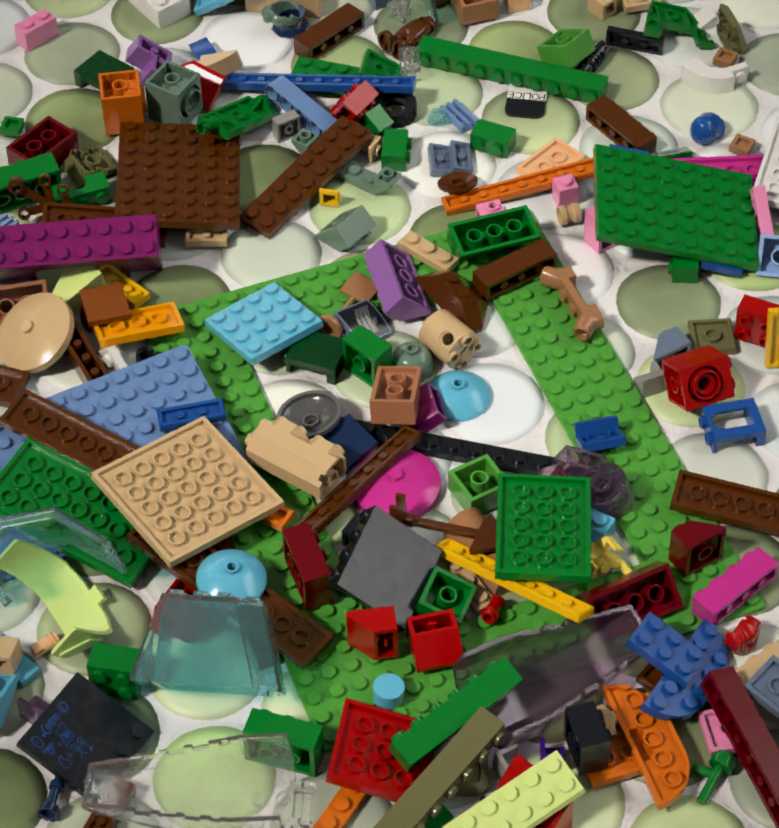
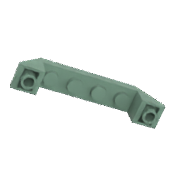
[291,128,402,195]

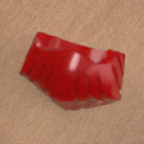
[722,613,761,655]

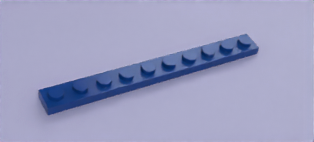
[222,73,417,95]

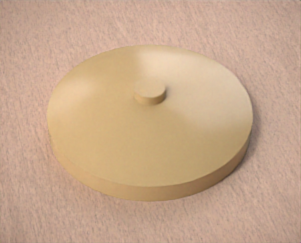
[0,292,74,374]

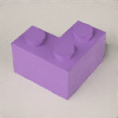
[125,34,172,86]

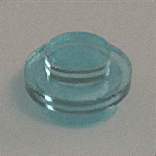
[427,108,447,126]

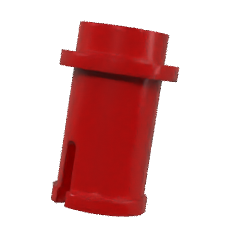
[481,595,505,624]

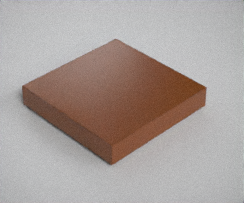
[79,282,131,327]

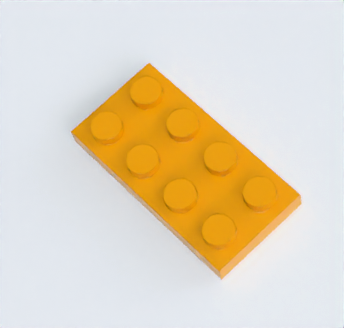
[92,302,185,348]

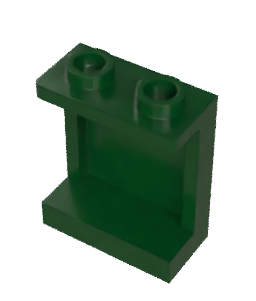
[74,50,135,90]
[283,331,344,385]

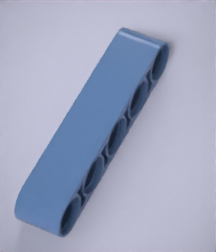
[265,75,337,137]

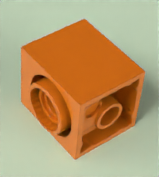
[98,69,147,136]

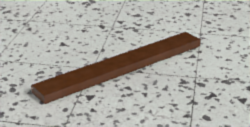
[294,425,422,534]

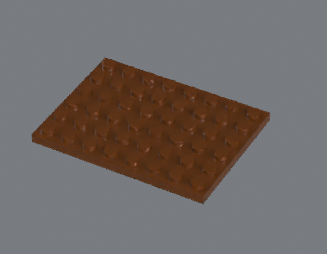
[115,121,240,230]

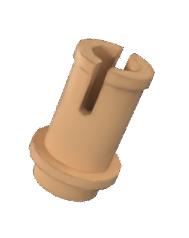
[29,632,60,659]

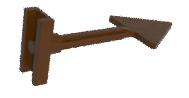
[389,493,497,555]

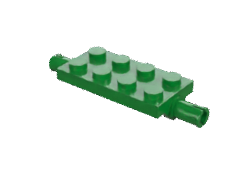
[195,94,278,140]

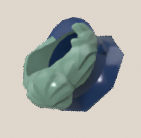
[261,0,308,37]

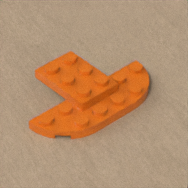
[585,684,690,811]

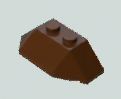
[415,271,488,333]

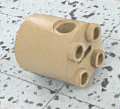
[418,309,482,370]

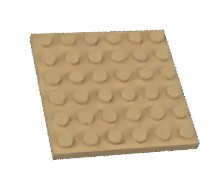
[91,416,284,568]

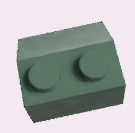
[315,205,376,252]

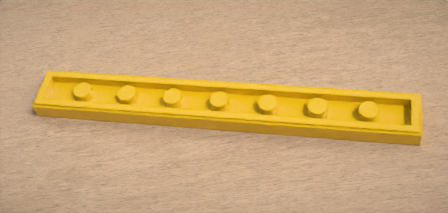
[435,538,594,623]

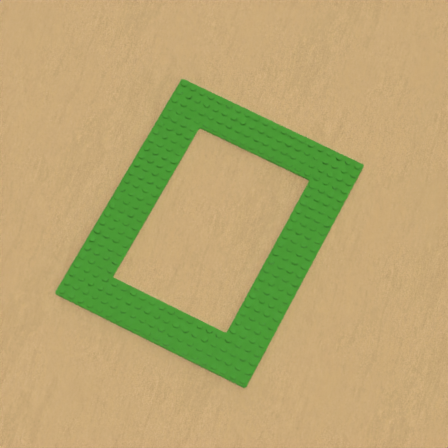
[146,210,765,753]

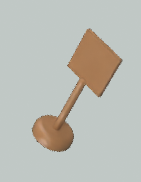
[317,271,377,338]

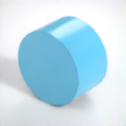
[372,673,405,710]

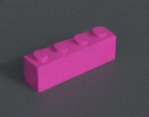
[691,547,779,626]

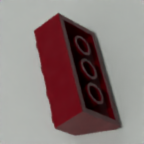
[576,561,684,643]

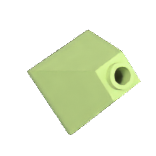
[52,266,108,313]

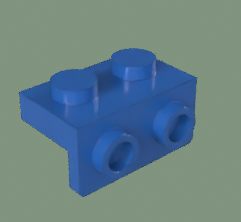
[574,415,626,454]

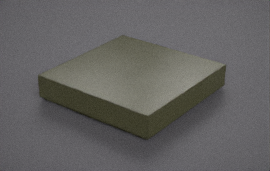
[687,318,737,355]

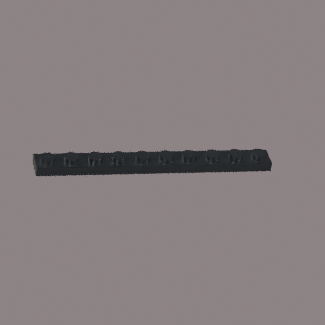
[340,417,555,475]

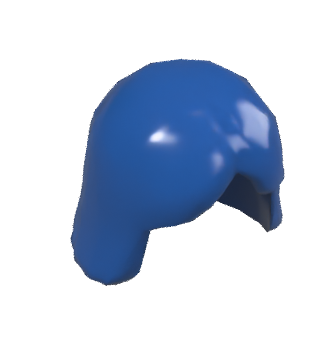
[690,112,726,145]

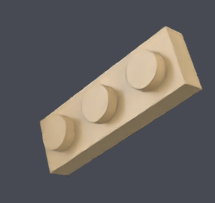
[397,230,459,272]

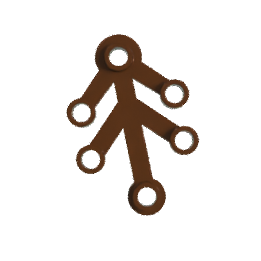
[8,173,71,223]

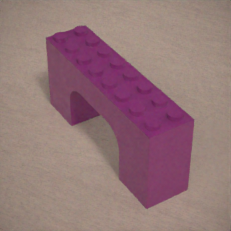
[0,214,163,282]

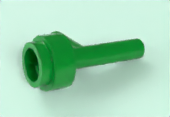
[691,749,735,805]

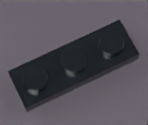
[606,26,665,56]

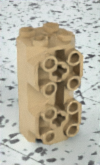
[245,416,347,500]

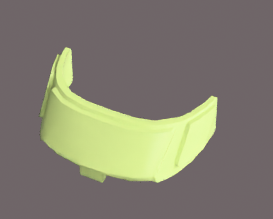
[0,539,113,658]

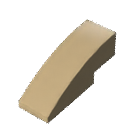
[181,49,243,76]

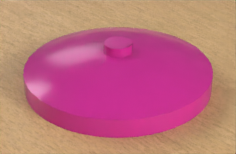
[354,449,441,517]

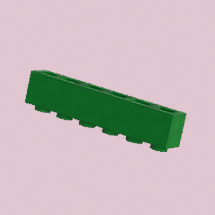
[388,657,523,772]

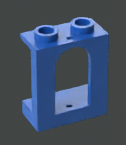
[698,398,767,454]

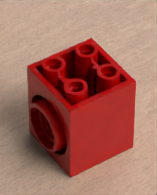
[661,345,735,412]

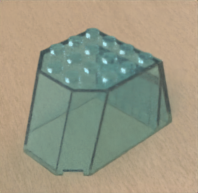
[129,589,286,696]

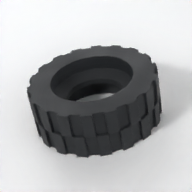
[373,93,417,129]

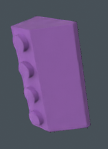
[364,239,432,321]

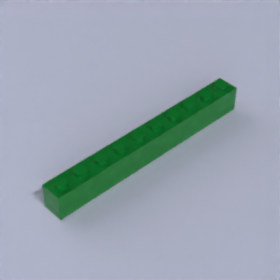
[416,35,609,103]

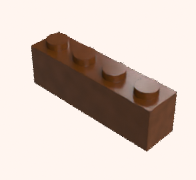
[293,3,365,59]
[586,95,657,153]
[472,238,557,301]

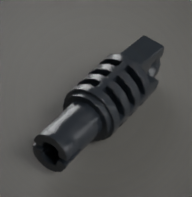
[578,40,611,72]

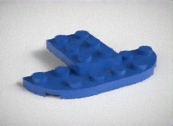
[625,612,729,721]

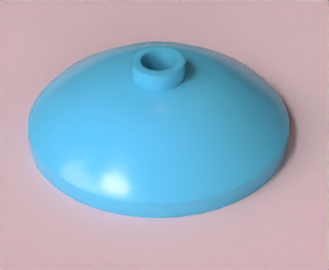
[430,370,491,422]
[196,549,267,609]

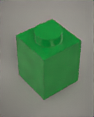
[359,104,394,138]

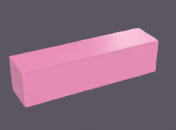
[750,185,774,240]

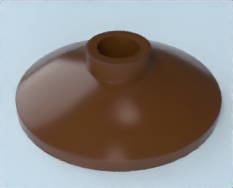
[437,172,478,194]

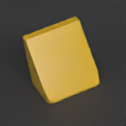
[319,188,342,207]

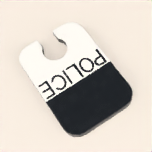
[505,84,547,119]

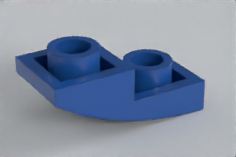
[189,37,217,61]

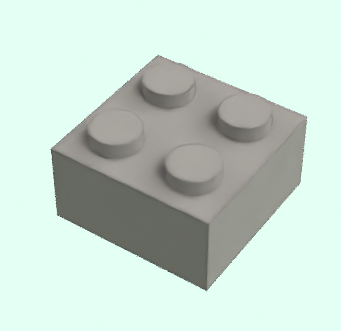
[272,109,300,143]

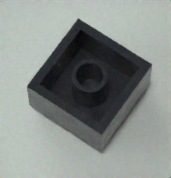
[564,700,613,776]

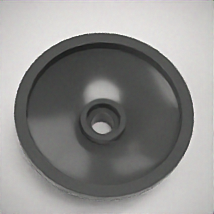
[276,390,342,439]

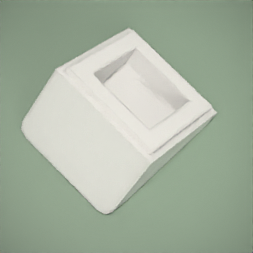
[693,5,717,30]

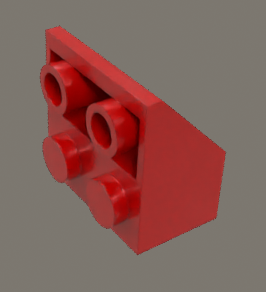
[346,606,398,660]
[406,608,464,673]

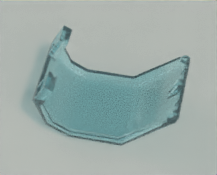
[0,507,128,607]

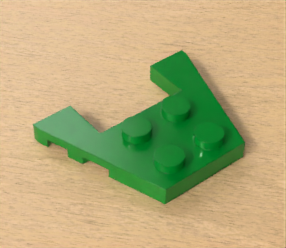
[643,0,715,50]

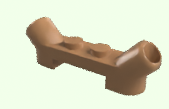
[540,266,604,341]

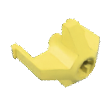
[591,536,634,580]

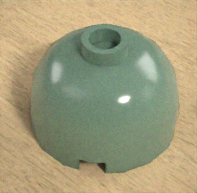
[392,341,434,383]

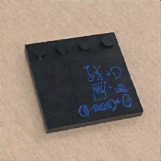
[16,672,155,806]

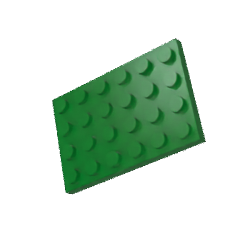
[495,473,591,583]

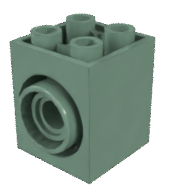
[145,60,203,125]

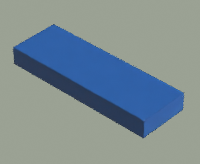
[156,398,226,432]

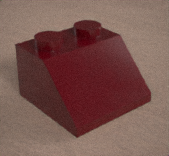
[668,520,726,577]

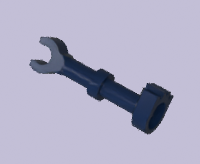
[38,776,65,822]

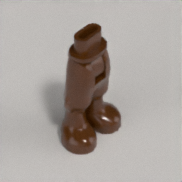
[377,16,438,59]

